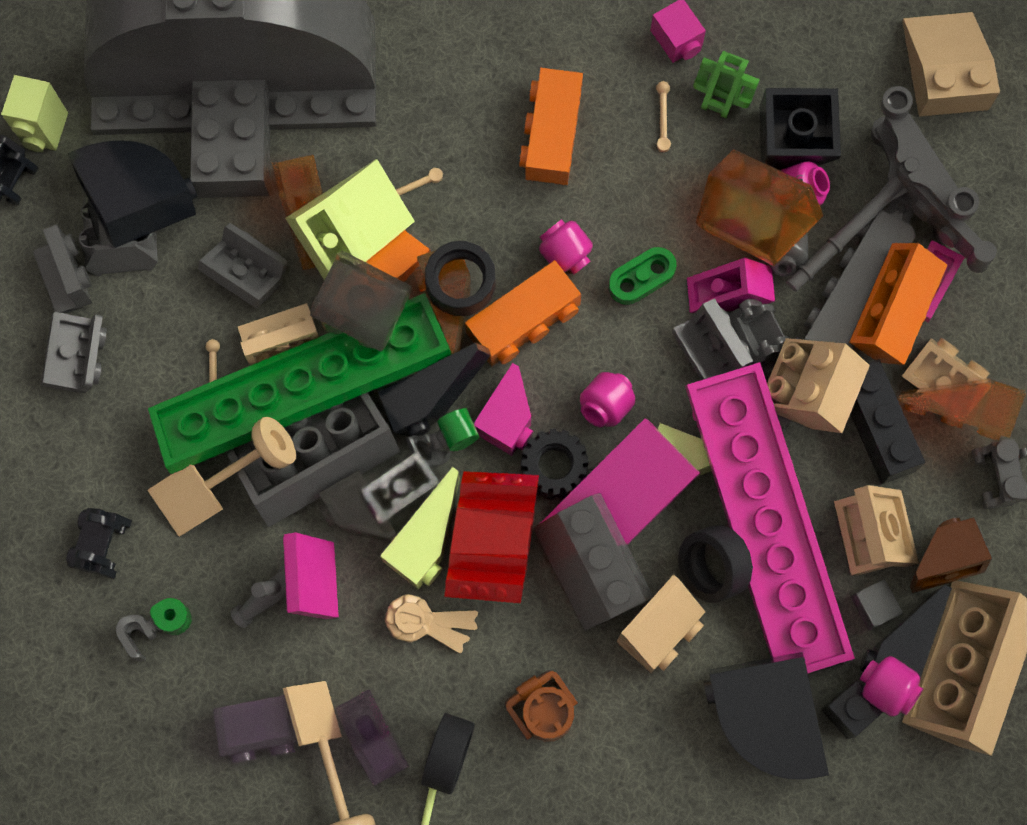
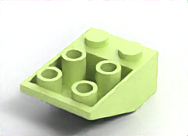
[285,159,415,282]

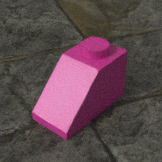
[687,258,775,313]
[474,363,534,456]

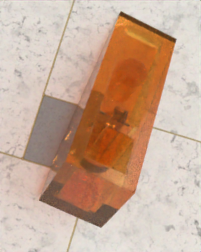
[272,155,323,270]

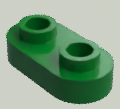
[609,247,677,305]

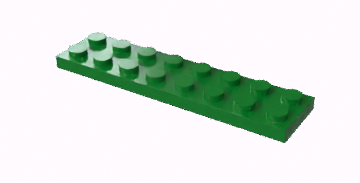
[148,293,452,474]

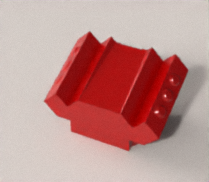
[444,471,539,604]

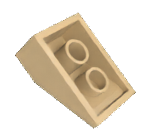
[902,12,1000,117]

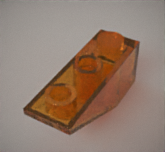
[413,250,471,354]
[898,378,1026,441]

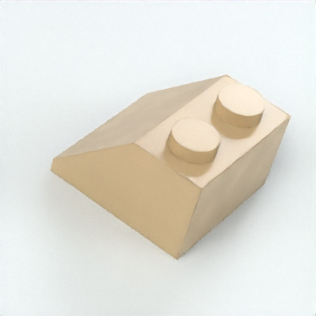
[617,575,705,673]

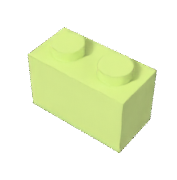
[1,75,68,152]

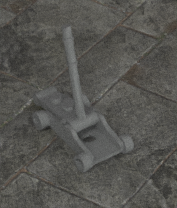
[786,86,997,292]

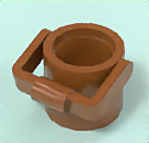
[505,670,578,742]

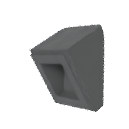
[851,579,903,631]

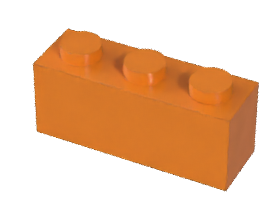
[519,68,583,185]
[849,243,947,365]
[465,260,581,367]

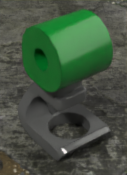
[406,408,479,469]
[116,598,192,662]

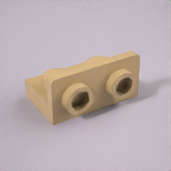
[902,338,992,421]

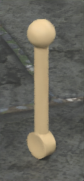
[656,81,671,152]
[396,168,443,196]
[206,339,220,382]

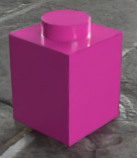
[650,0,706,63]

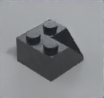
[759,88,841,173]

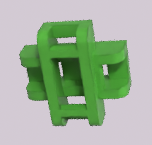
[693,51,760,118]

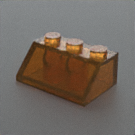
[696,149,824,266]

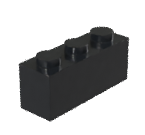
[850,359,926,485]

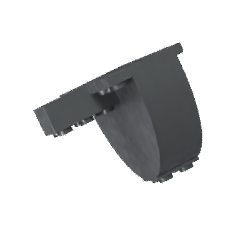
[84,0,376,198]

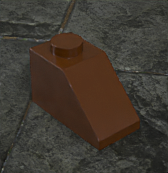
[910,517,992,593]

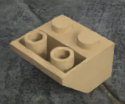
[767,338,870,433]

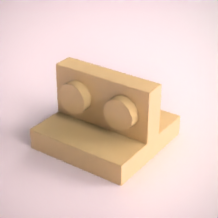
[238,303,319,365]
[834,485,919,576]

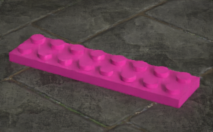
[685,362,855,673]

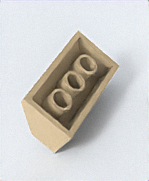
[902,581,1027,756]

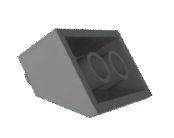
[533,493,653,631]

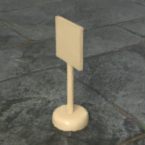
[148,417,296,537]
[283,681,376,825]

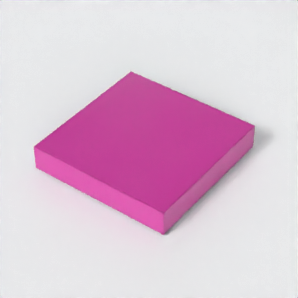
[283,532,339,619]

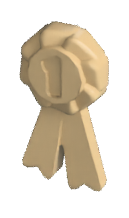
[385,594,478,653]

